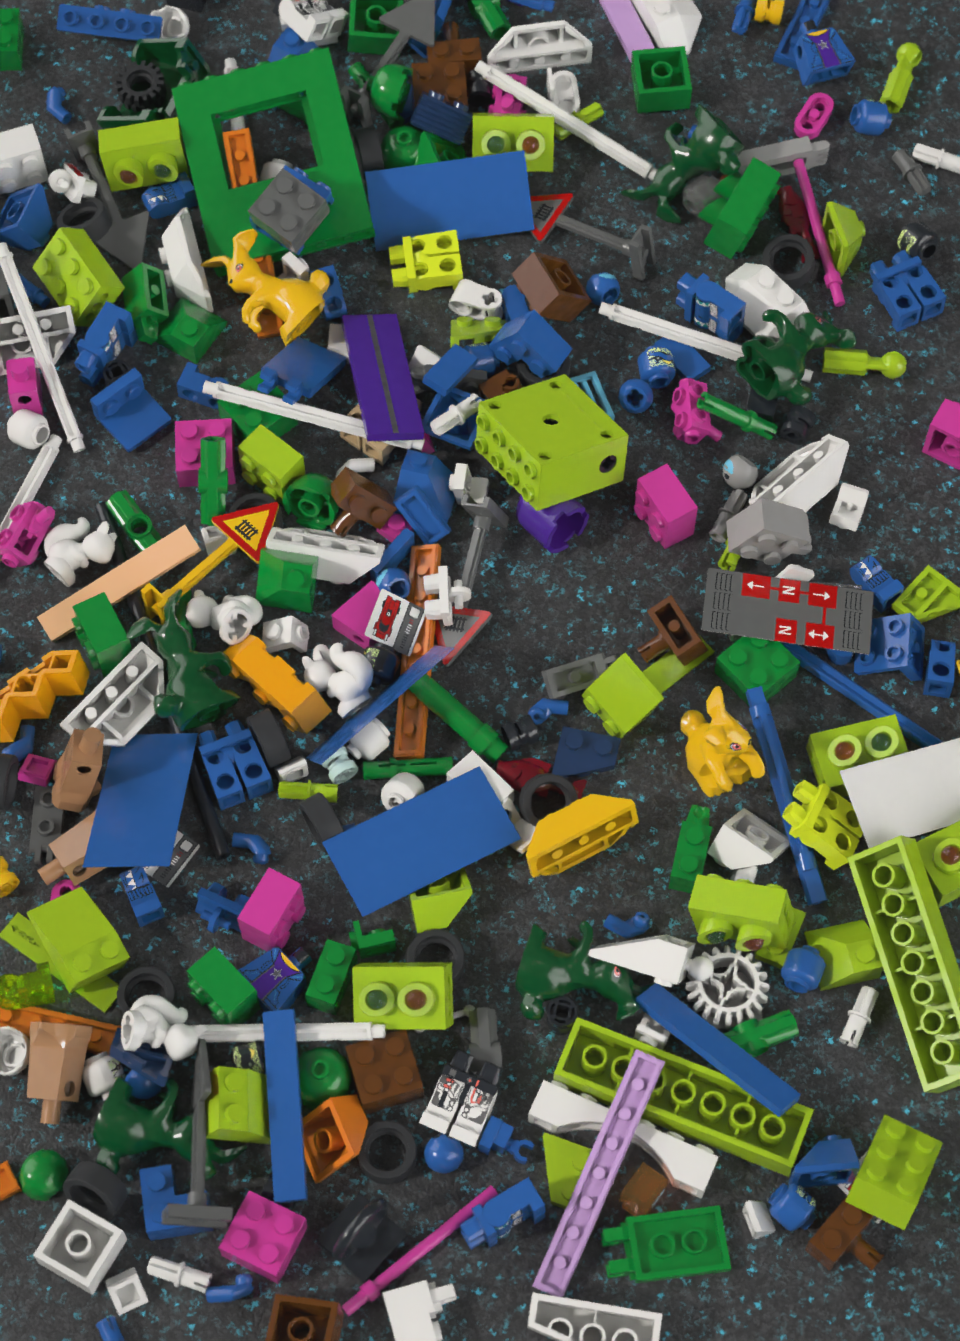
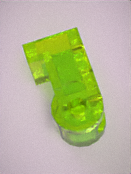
[0,962,55,1010]

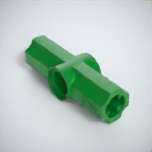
[467,0,511,40]
[198,436,228,526]
[105,490,162,552]
[708,1010,799,1069]

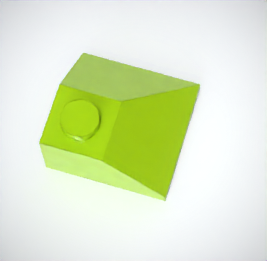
[822,201,865,277]
[408,867,473,934]
[804,919,883,991]

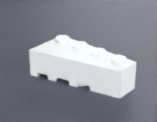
[528,1293,662,1341]

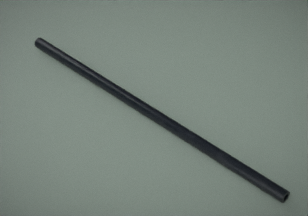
[95,502,230,860]

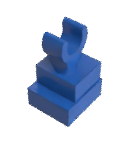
[477,1116,534,1164]

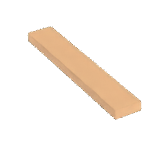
[37,525,201,643]

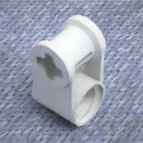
[448,279,503,320]

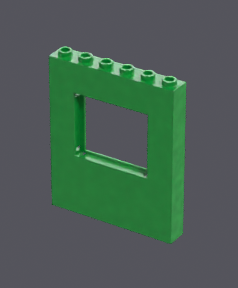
[171,47,376,277]

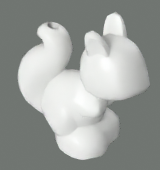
[44,517,117,587]
[185,589,263,645]
[302,642,373,719]
[121,995,207,1061]

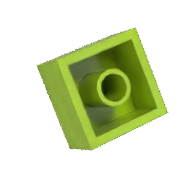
[238,424,306,506]

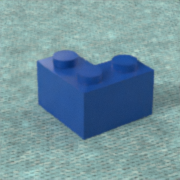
[488,309,573,378]
[139,1164,214,1241]

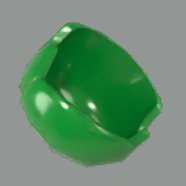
[19,1149,69,1201]

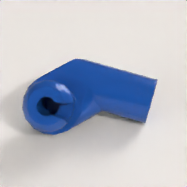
[47,87,72,124]
[528,698,569,725]
[2,725,35,762]
[232,832,271,864]
[603,912,650,938]
[206,1274,254,1303]

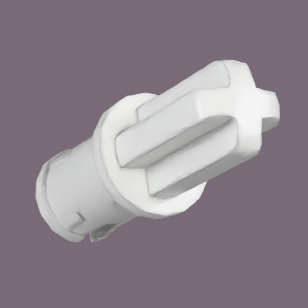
[912,144,960,174]
[430,393,481,436]
[839,986,879,1048]
[147,1256,212,1294]

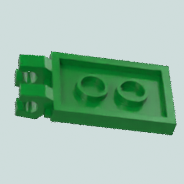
[600,1205,731,1283]

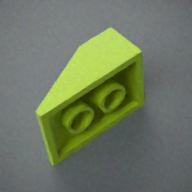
[581,653,664,739]
[27,886,130,994]
[204,1066,271,1145]

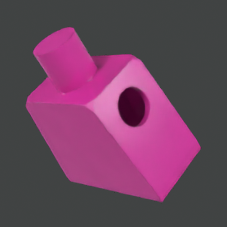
[6,357,44,416]
[331,580,381,649]

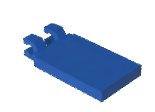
[257,337,347,405]

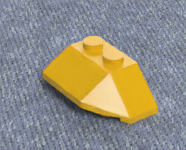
[526,794,639,878]

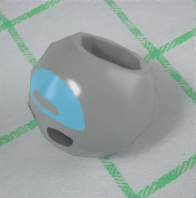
[722,454,758,490]

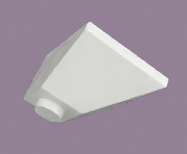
[707,808,790,870]

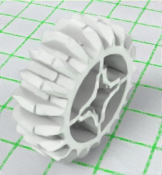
[685,945,770,1029]

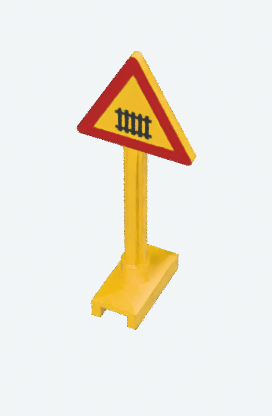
[141,502,279,625]

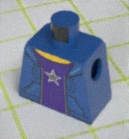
[793,20,855,86]
[238,947,312,1012]

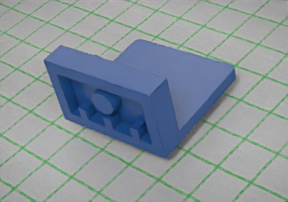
[90,368,172,452]
[854,613,925,681]

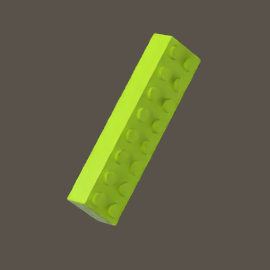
[847,835,960,1093]
[553,1017,814,1177]

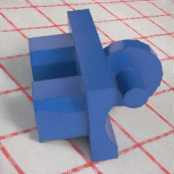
[195,882,250,933]

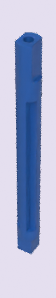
[746,686,828,906]

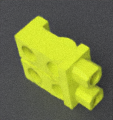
[388,230,463,293]
[781,780,863,870]

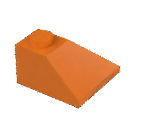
[302,1094,369,1184]

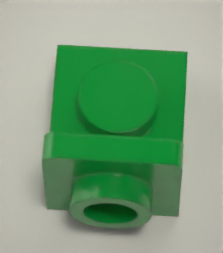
[348,920,396,959]

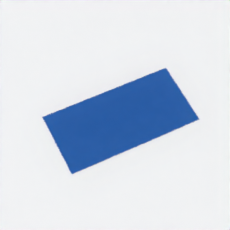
[365,150,535,251]
[305,645,454,765]
[83,733,198,867]
[322,766,521,917]

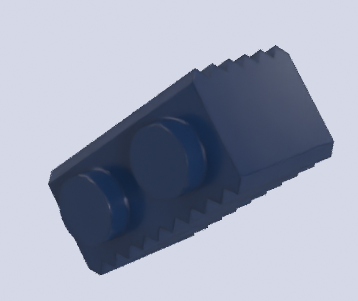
[410,89,473,145]

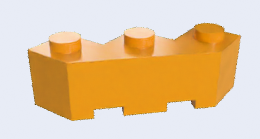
[223,634,332,734]
[0,650,90,743]

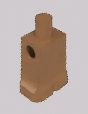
[52,727,104,813]
[37,810,106,886]
[27,1022,93,1125]

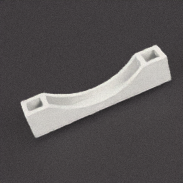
[528,1080,718,1199]

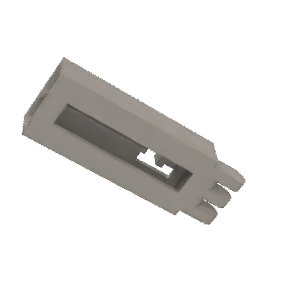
[738,136,830,176]

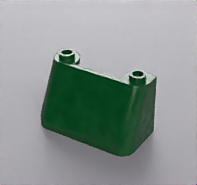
[96,37,211,130]

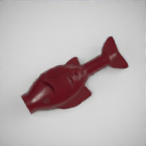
[777,185,821,264]
[495,758,587,799]

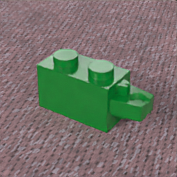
[122,262,169,344]
[668,805,712,894]

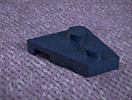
[552,726,621,778]
[109,1028,174,1087]

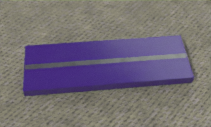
[341,314,424,441]

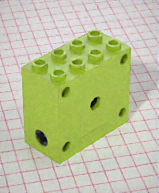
[474,374,629,511]

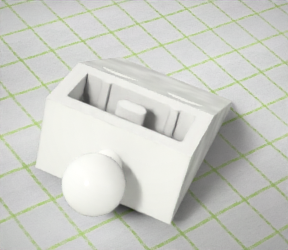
[588,934,714,987]

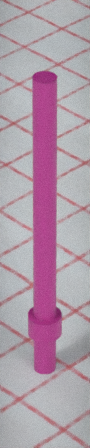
[793,159,845,307]
[341,1186,498,1317]

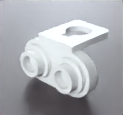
[546,67,580,115]

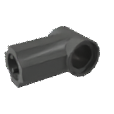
[469,1007,502,1072]

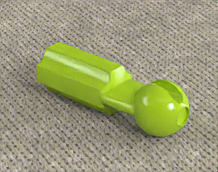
[880,42,922,113]
[822,347,907,379]

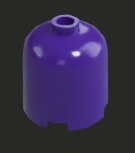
[516,494,589,553]

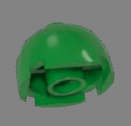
[366,64,413,120]
[380,125,423,169]
[282,473,340,530]
[298,1046,353,1110]

